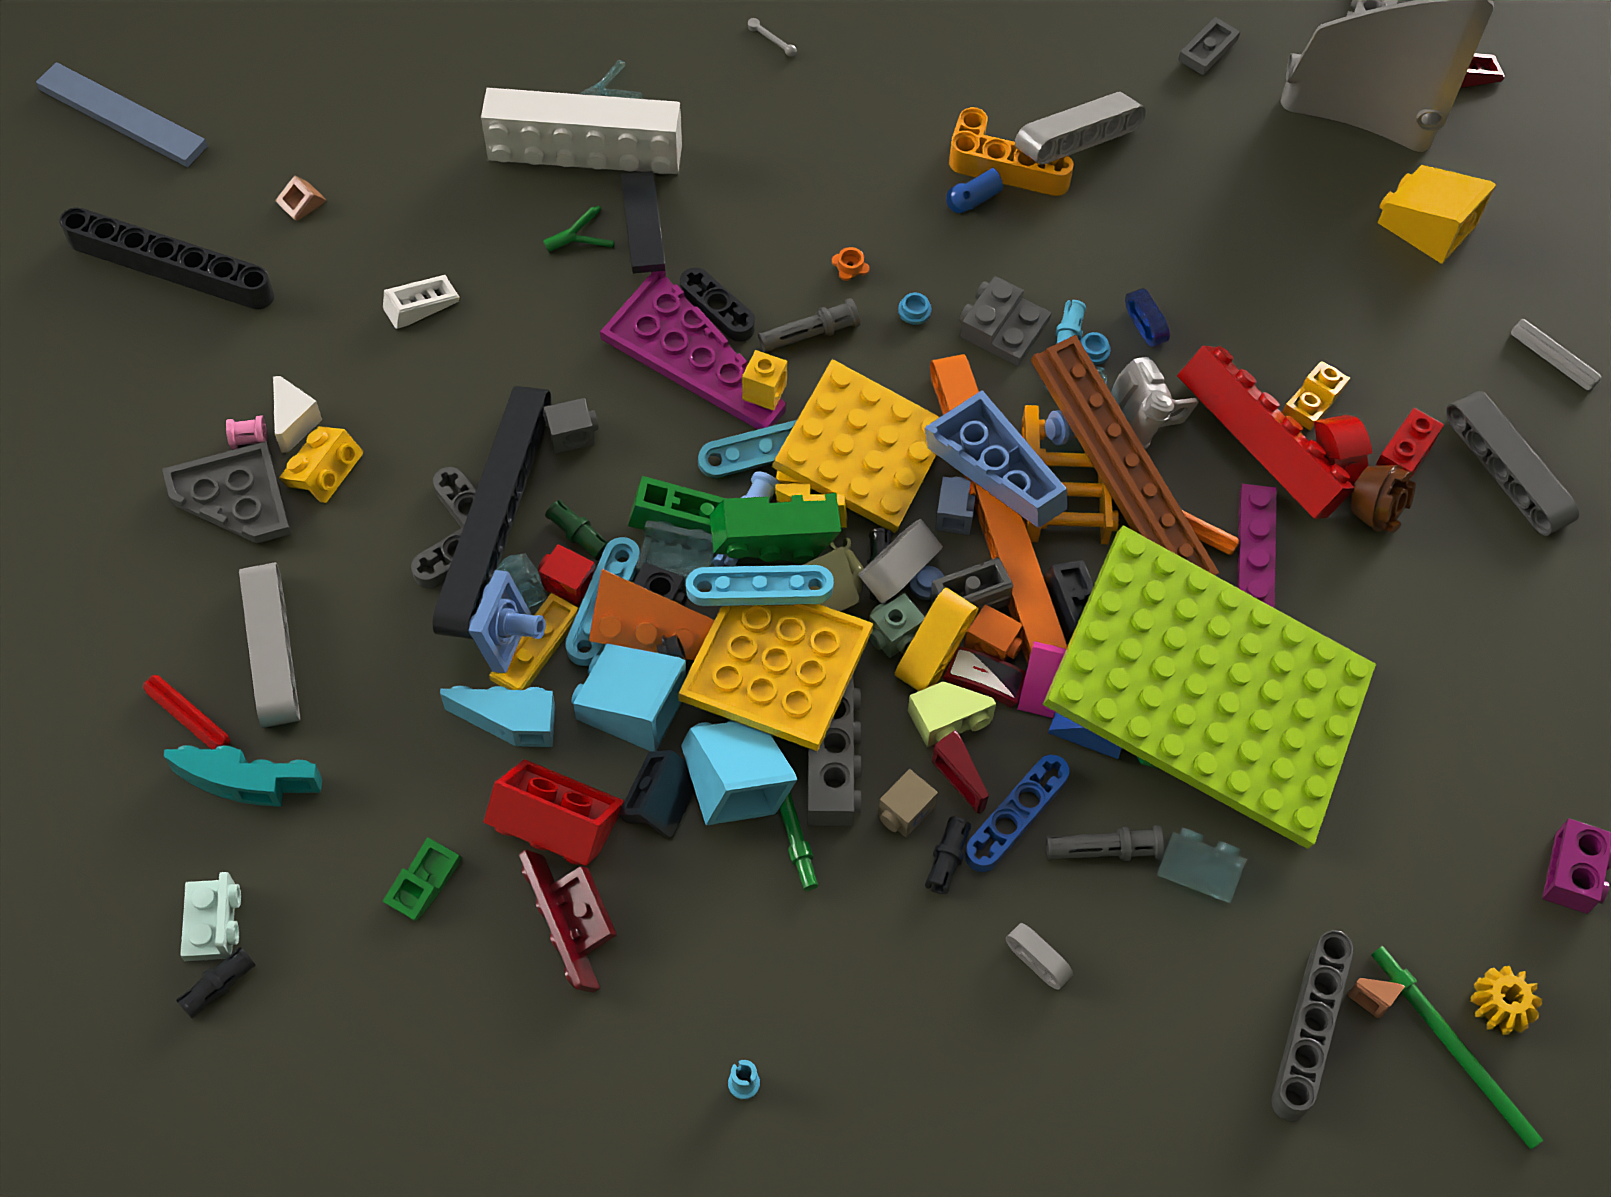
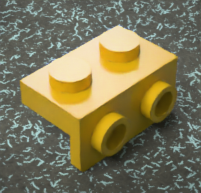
[279,426,363,503]

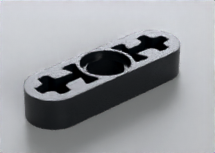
[680,268,755,341]

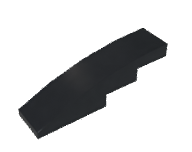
[621,171,666,274]

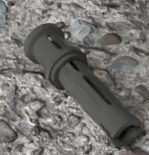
[758,298,860,353]
[1045,825,1164,861]

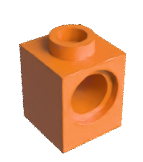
[964,604,1024,662]

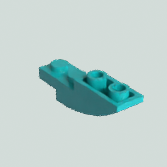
[164,745,322,806]

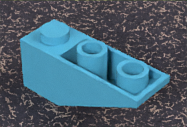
[440,686,556,747]

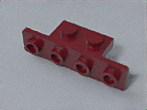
[519,850,617,993]

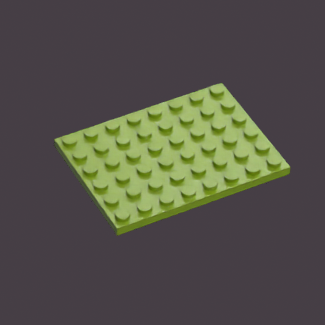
[1042,525,1376,849]

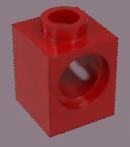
[538,544,596,607]

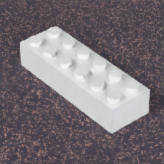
[481,88,682,174]

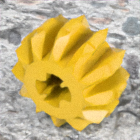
[1470,965,1543,1035]

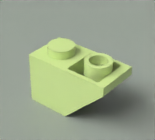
[908,681,996,747]

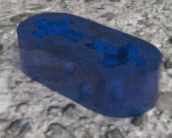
[1125,288,1170,347]

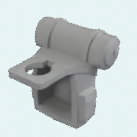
[1111,357,1198,449]

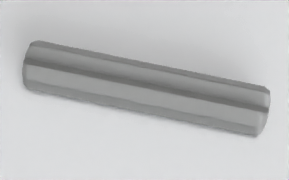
[1511,319,1601,391]

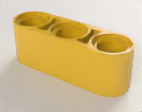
[895,588,978,692]

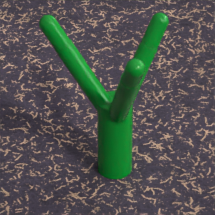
[543,206,615,252]

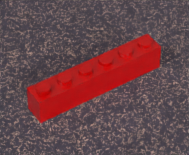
[1177,345,1355,519]

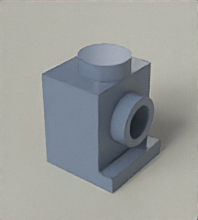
[935,477,976,535]

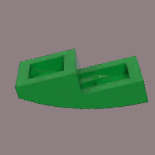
[382,837,463,921]

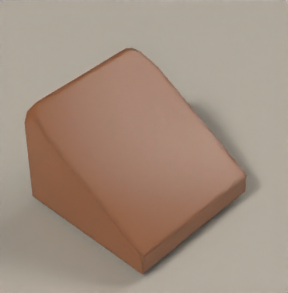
[275,175,326,221]
[1347,978,1405,1018]

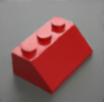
[483,759,625,866]

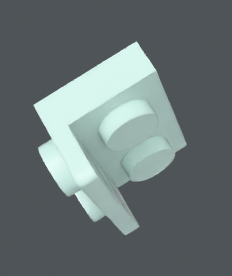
[181,872,241,961]

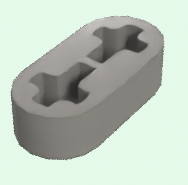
[1006,923,1073,990]

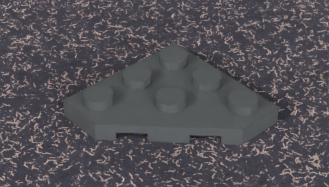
[162,441,291,544]

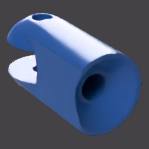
[946,168,1003,213]

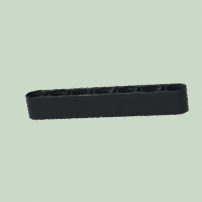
[59,207,274,310]

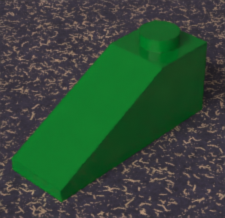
[628,476,727,536]

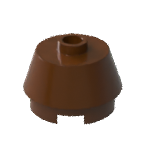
[1351,465,1416,533]

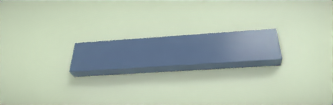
[36,62,208,168]

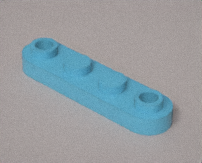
[697,420,797,478]
[566,537,640,666]
[686,565,834,606]

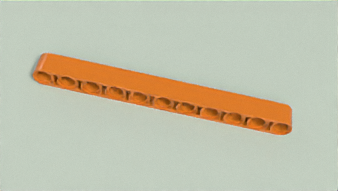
[930,354,1067,665]

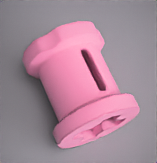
[226,415,268,450]

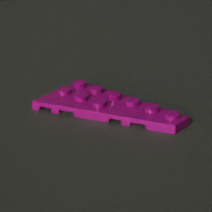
[600,271,786,430]

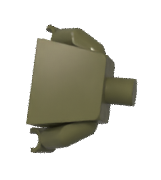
[803,538,864,613]

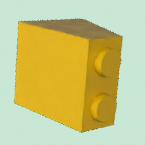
[1377,165,1496,264]

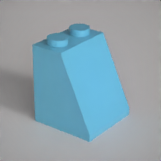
[571,643,686,751]
[681,720,797,825]

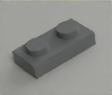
[1178,17,1240,75]

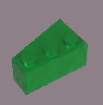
[710,493,841,565]

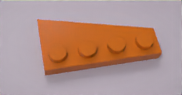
[588,569,714,660]

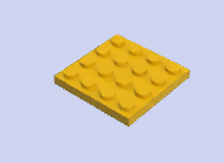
[771,359,940,533]
[678,604,873,751]

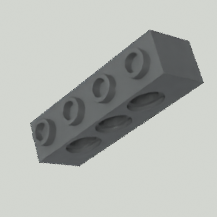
[807,675,861,826]

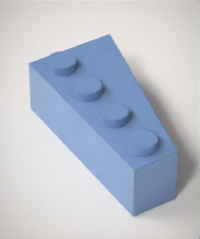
[925,390,1067,528]

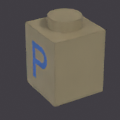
[878,769,938,837]

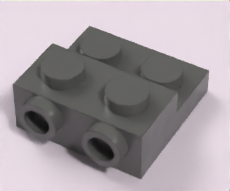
[959,276,1052,366]

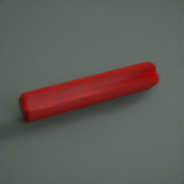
[143,675,231,749]

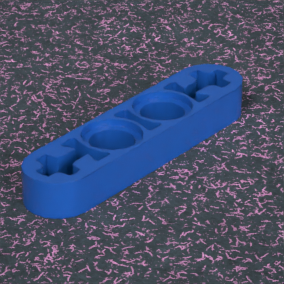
[965,755,1069,872]

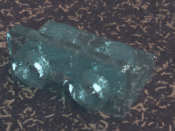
[1157,827,1246,903]

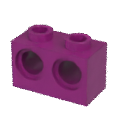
[1542,818,1611,914]

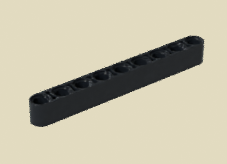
[433,386,551,639]

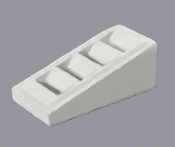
[383,275,460,329]

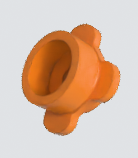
[832,247,870,281]

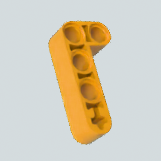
[949,107,1074,196]

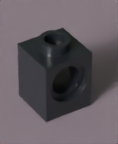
[634,562,688,606]

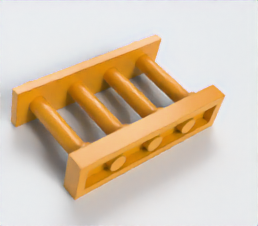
[1021,405,1118,545]

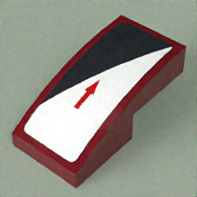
[942,646,1026,708]

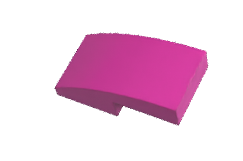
[1017,641,1066,718]

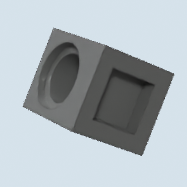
[544,398,599,454]

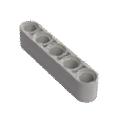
[1015,92,1147,165]
[239,562,300,728]

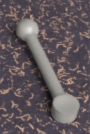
[748,18,797,57]

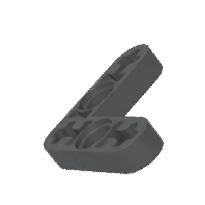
[411,467,477,588]

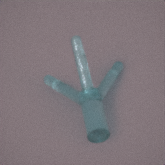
[579,60,642,98]

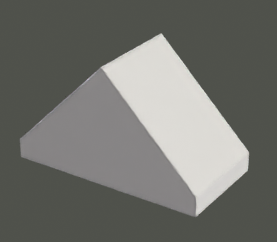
[273,376,322,453]

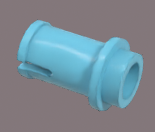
[728,1060,760,1100]

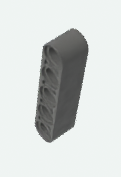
[1446,391,1579,536]
[1272,930,1353,1121]

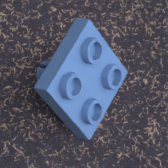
[468,570,545,674]

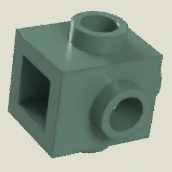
[869,593,925,658]

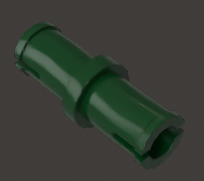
[545,499,610,561]

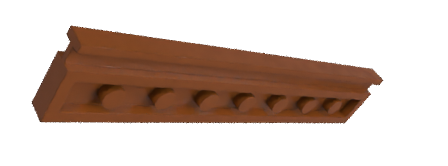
[1031,335,1219,576]

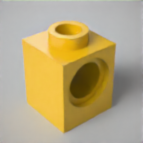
[742,350,787,411]

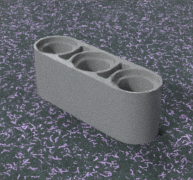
[859,519,943,603]

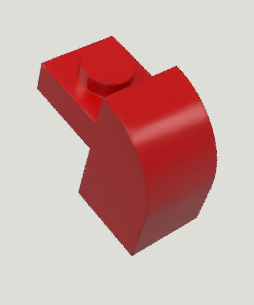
[1314,415,1373,485]

